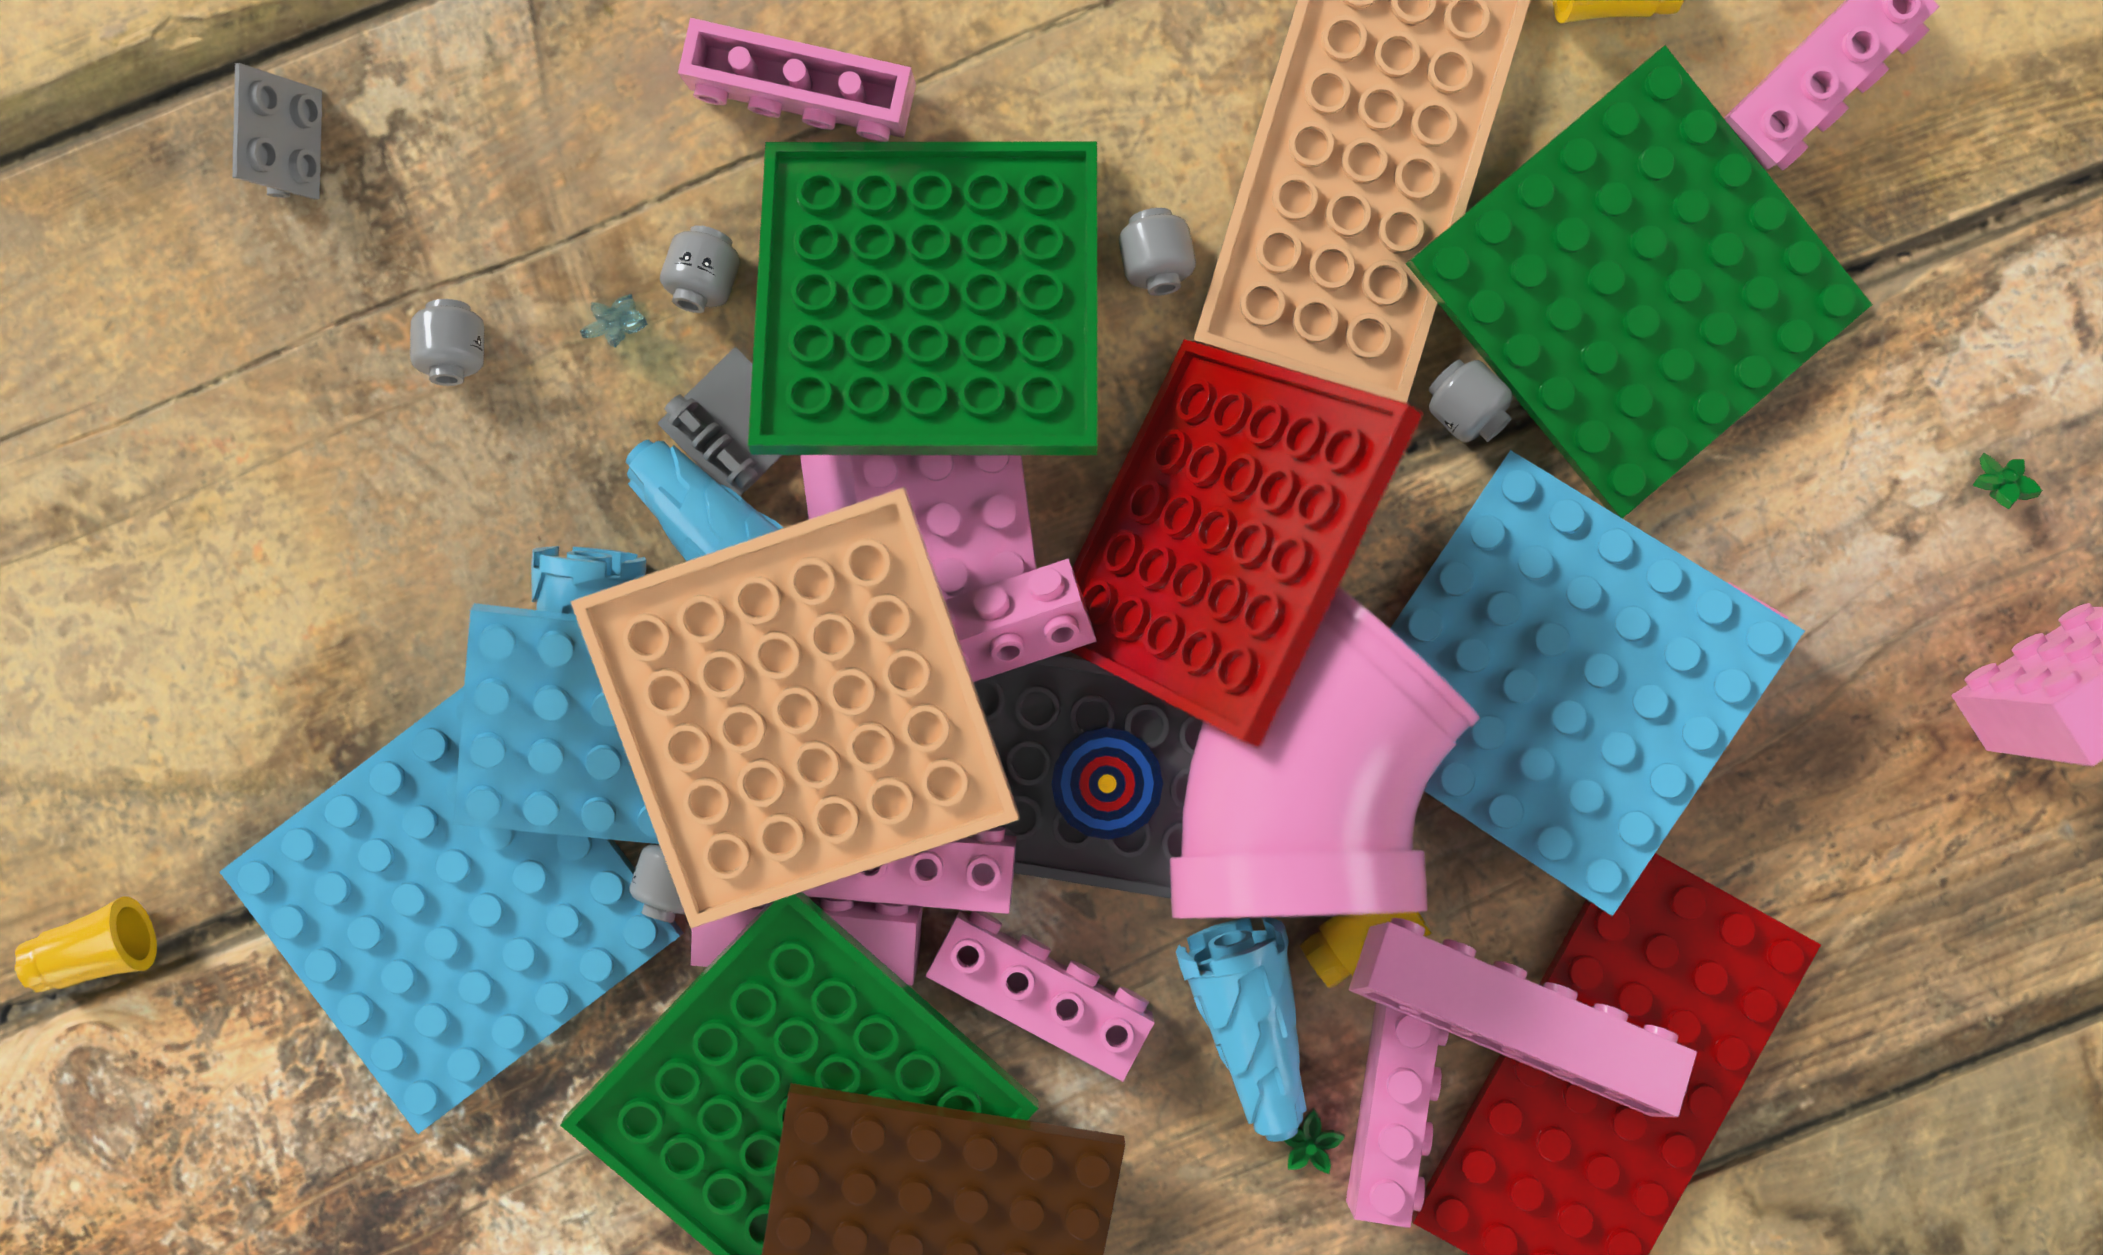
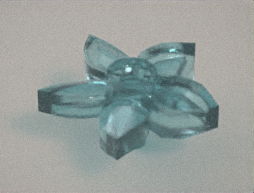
[580,294,648,348]

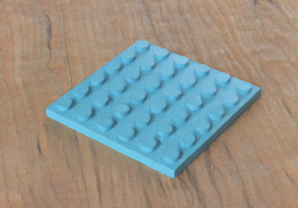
[1389,450,1805,916]
[220,686,684,1134]

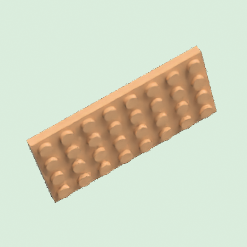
[1193,0,1531,403]

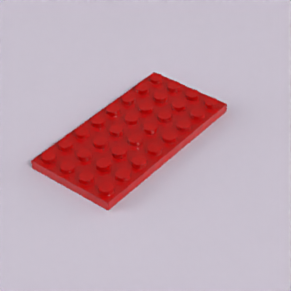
[1412,853,1821,1255]

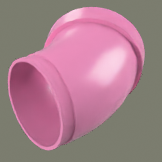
[1170,587,1480,918]

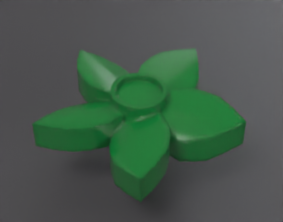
[1972,453,2043,509]
[1284,1107,1345,1174]

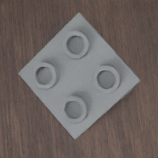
[232,63,322,200]
[657,347,782,496]

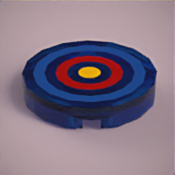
[1051,727,1163,840]

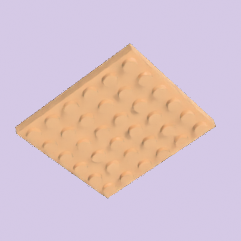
[571,487,1019,928]

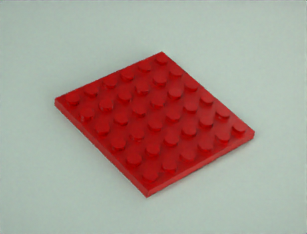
[1069,339,1423,749]

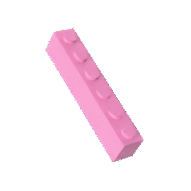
[1349,918,1697,1117]

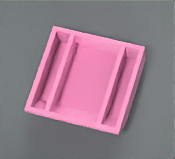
[800,455,1037,600]
[1951,603,2103,766]

